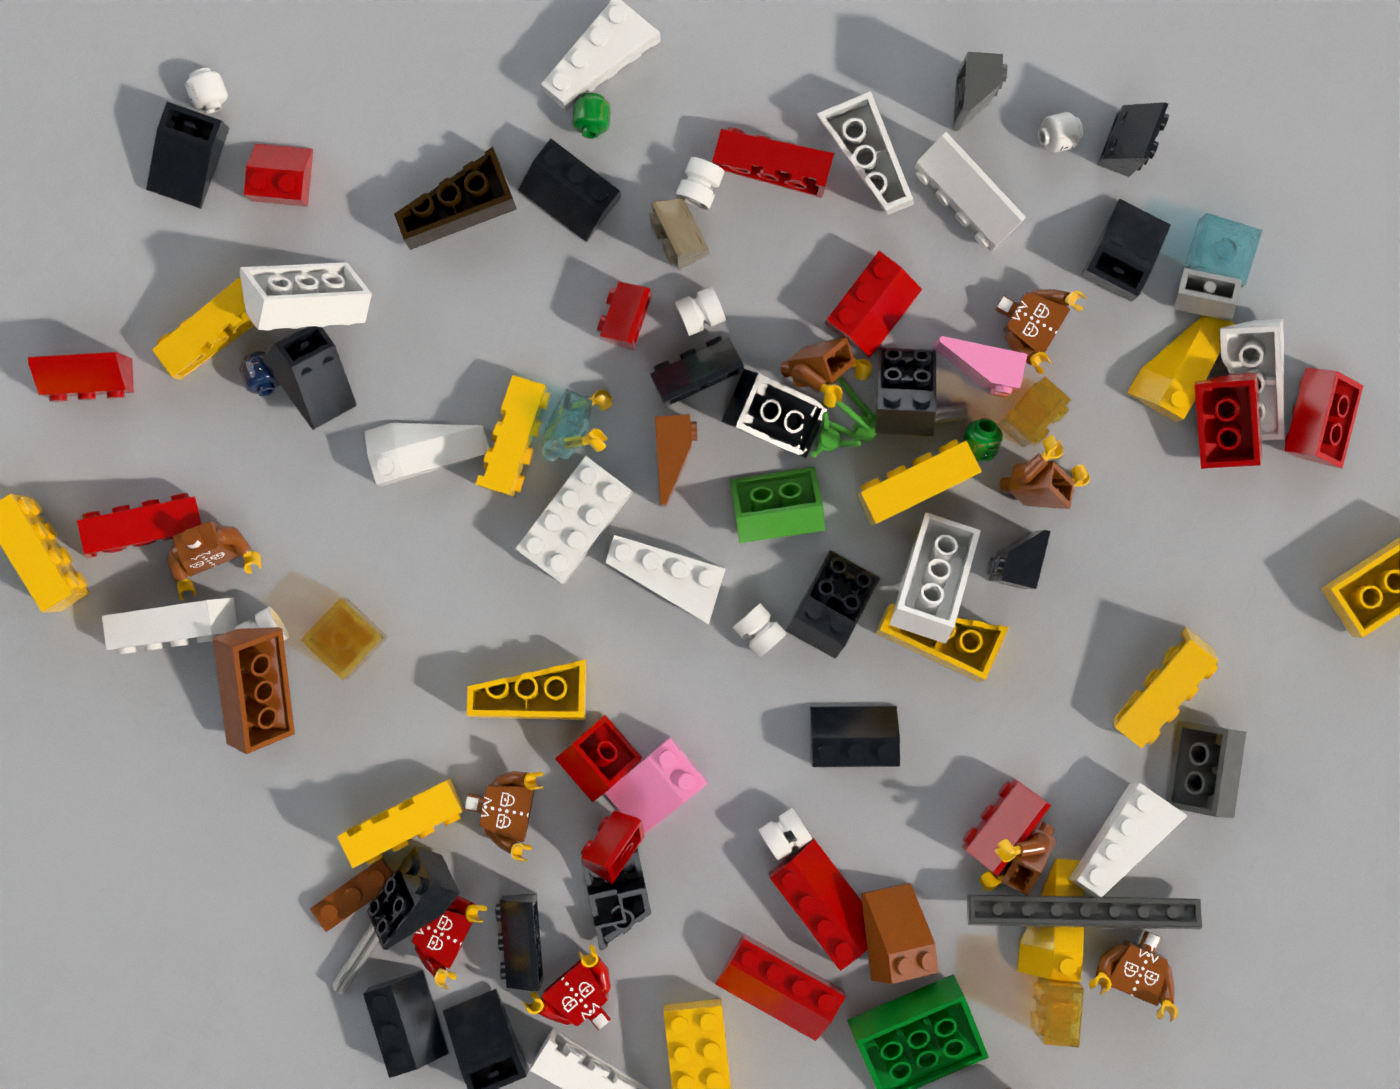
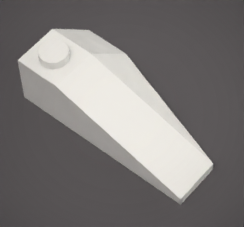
[1220,319,1285,440]
[364,423,490,486]

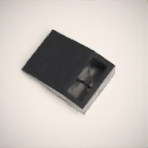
[146,102,230,209]
[1097,102,1169,177]
[1080,199,1171,302]
[262,326,357,430]
[875,347,936,436]
[785,550,880,659]
[367,846,460,950]
[443,988,529,1089]

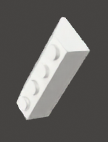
[914,132,1026,251]
[240,262,372,331]

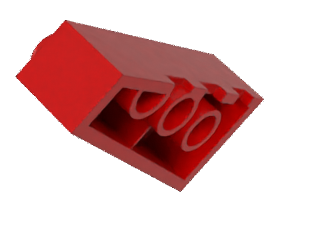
[712,127,835,198]
[77,493,201,559]

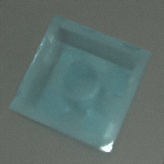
[1182,213,1263,288]

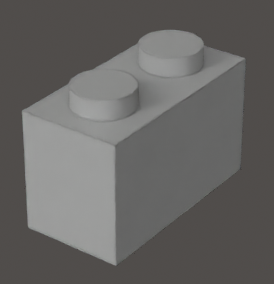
[1174,268,1242,321]

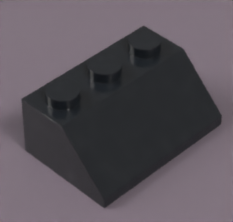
[518,138,621,243]
[650,336,744,408]
[986,530,1051,589]
[810,706,900,767]
[495,893,544,991]
[363,970,449,1078]

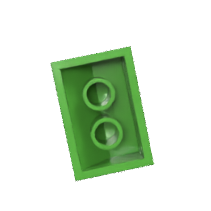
[729,467,825,543]

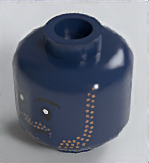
[239,351,280,396]

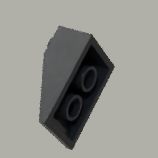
[721,369,828,458]

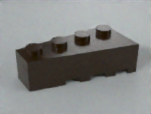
[394,147,517,250]

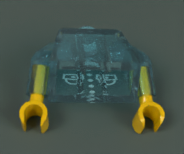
[541,388,613,461]

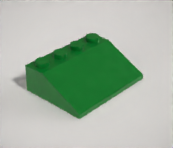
[847,974,989,1089]

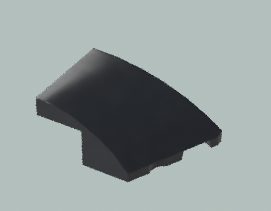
[581,848,651,950]

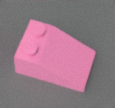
[933,336,1027,397]
[605,736,707,834]

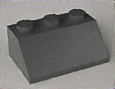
[953,52,1008,131]
[1166,721,1246,818]

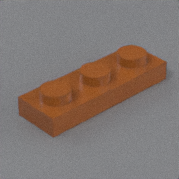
[310,858,394,932]

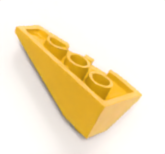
[1127,315,1235,422]
[1017,858,1085,982]

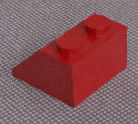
[243,143,313,207]
[597,281,652,351]
[555,715,642,802]
[581,810,645,884]

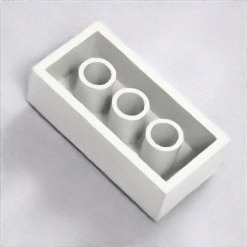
[516,456,633,584]
[890,512,981,644]

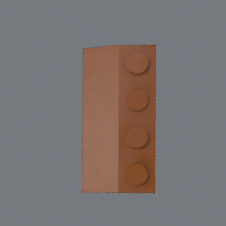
[212,627,295,754]

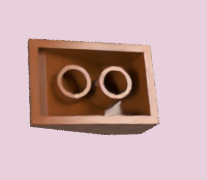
[655,414,697,507]
[861,883,939,984]

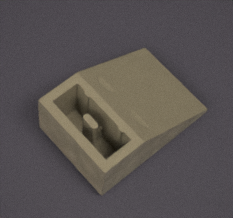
[649,199,710,270]

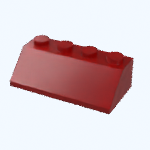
[768,838,867,971]
[715,933,846,1041]

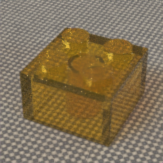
[997,376,1072,447]
[301,597,388,680]
[1030,977,1084,1047]

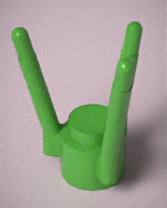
[828,376,877,444]
[811,412,861,458]

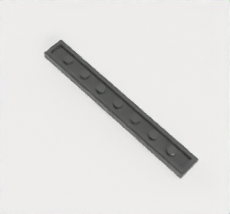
[967,894,1202,930]

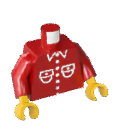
[411,896,487,989]
[523,945,611,1030]

